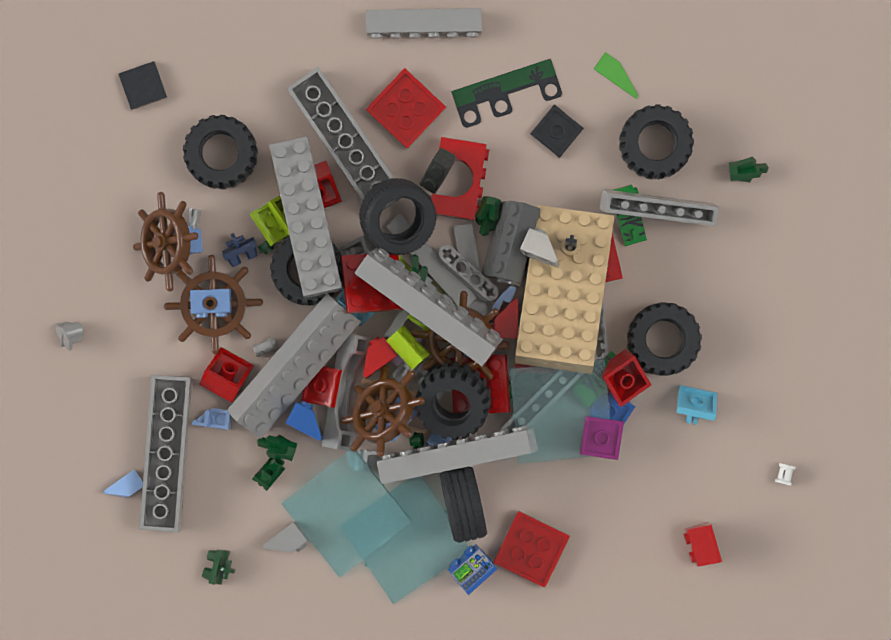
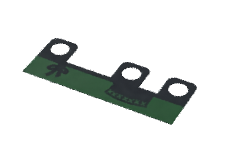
[451,58,562,128]

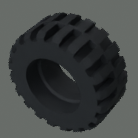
[619,104,694,180]
[183,114,258,190]
[270,236,343,306]
[627,302,702,376]
[415,362,492,440]

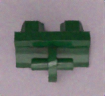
[252,458,285,491]
[202,549,235,585]

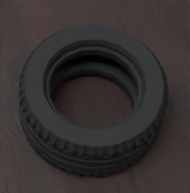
[359,178,436,255]
[439,466,487,543]

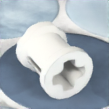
[775,463,796,486]

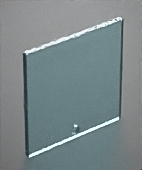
[510,360,611,464]
[281,449,412,577]
[340,476,469,604]

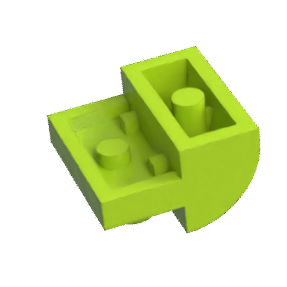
[249,195,290,246]
[386,326,429,370]

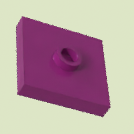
[579,416,624,460]

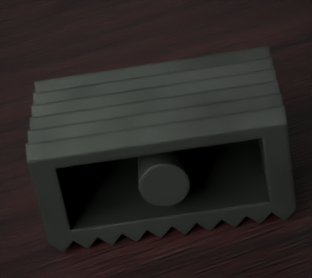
[419,148,456,194]

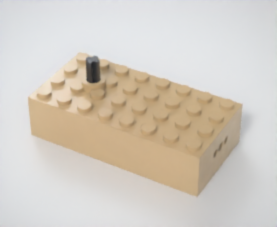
[515,205,614,374]

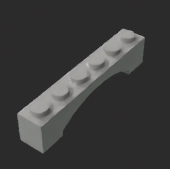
[322,334,370,451]

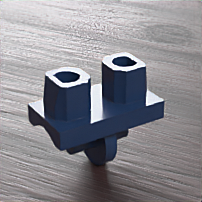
[222,233,258,267]

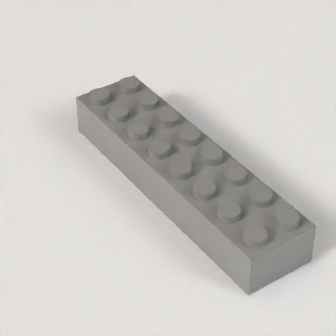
[286,67,400,211]
[269,137,343,299]
[355,248,503,366]
[227,293,361,438]
[139,375,193,532]
[377,425,538,484]

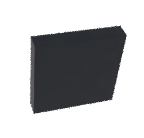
[118,61,168,110]
[530,104,584,158]

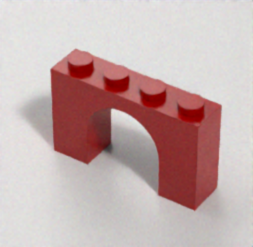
[431,137,490,221]

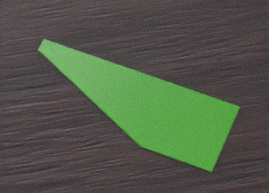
[594,52,638,99]

